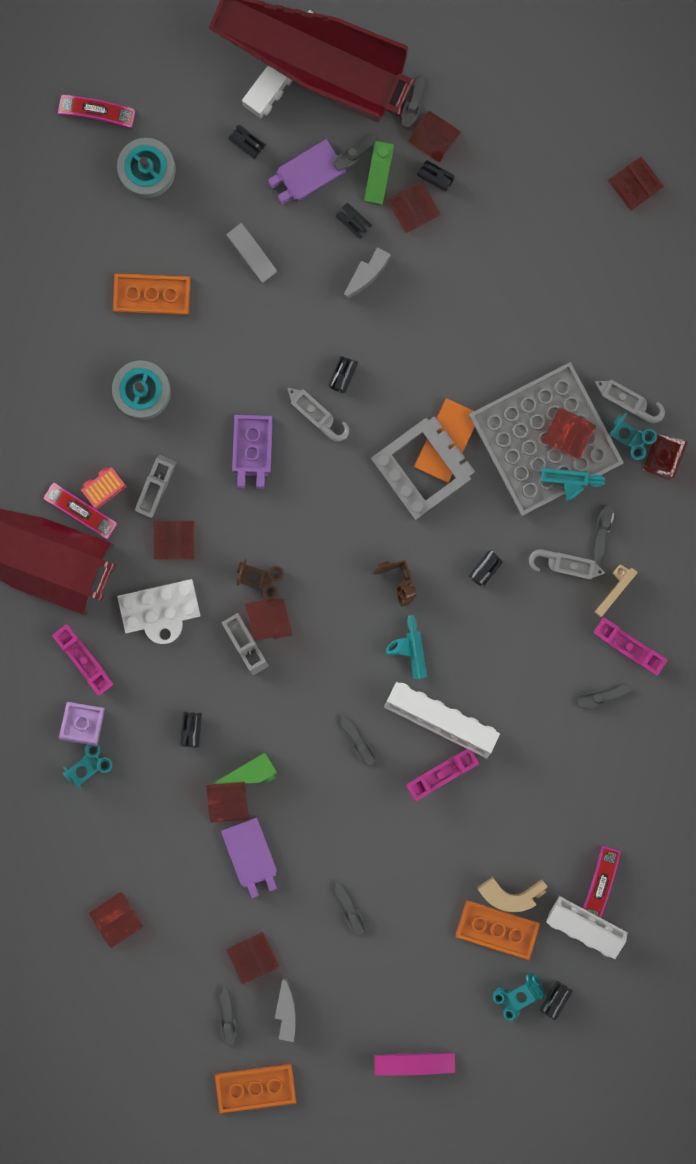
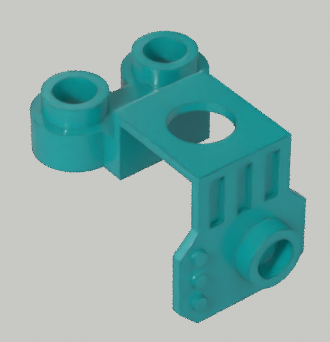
[609,413,657,461]
[62,745,112,789]
[492,972,545,1021]

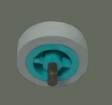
[117,138,176,198]
[112,360,171,420]

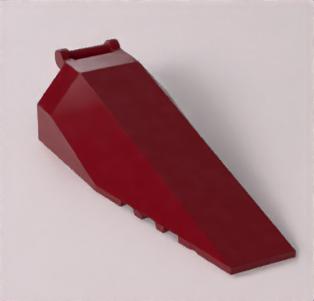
[209,0,415,123]
[0,509,116,616]

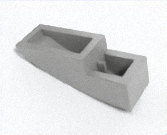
[226,223,277,283]
[344,247,391,299]
[134,455,177,518]
[221,613,269,675]
[275,978,296,1042]

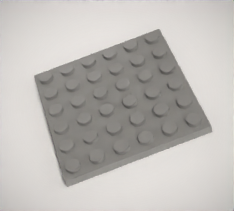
[469,362,624,516]

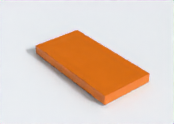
[113,274,191,315]
[414,398,475,483]
[455,900,540,960]
[215,1063,297,1114]

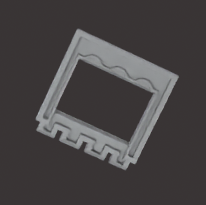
[371,416,475,520]

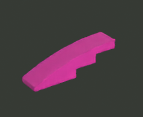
[374,1052,455,1076]

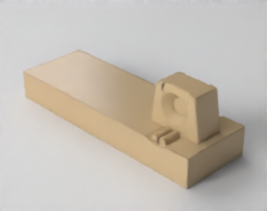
[594,564,638,618]

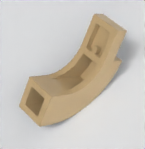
[477,877,548,912]

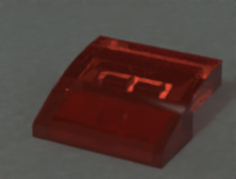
[609,156,664,211]
[387,181,441,233]
[542,407,596,460]
[154,521,194,560]
[245,599,293,642]
[206,782,249,823]
[89,892,144,948]
[226,932,279,985]

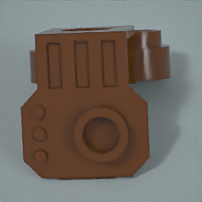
[236,559,284,600]
[373,560,417,607]

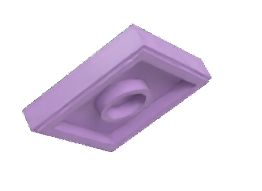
[59,702,105,746]

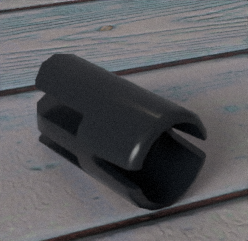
[228,125,266,159]
[417,159,455,192]
[336,203,372,239]
[328,356,358,393]
[469,550,502,587]
[180,712,202,748]
[540,981,573,1020]

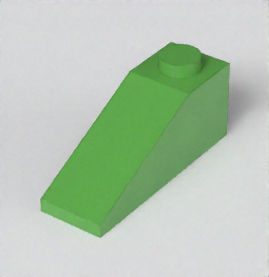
[364,141,394,205]
[215,752,277,785]

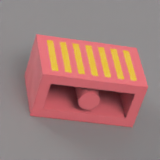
[81,467,127,510]

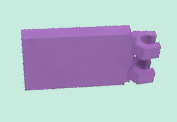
[268,139,346,205]
[232,415,273,489]
[221,817,278,898]

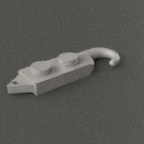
[595,379,665,424]
[288,388,349,442]
[529,549,605,580]

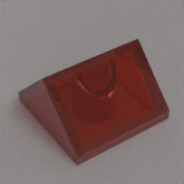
[408,111,461,163]
[643,435,688,480]

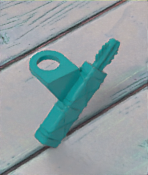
[541,468,605,502]
[386,615,427,680]

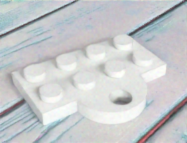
[117,579,201,644]

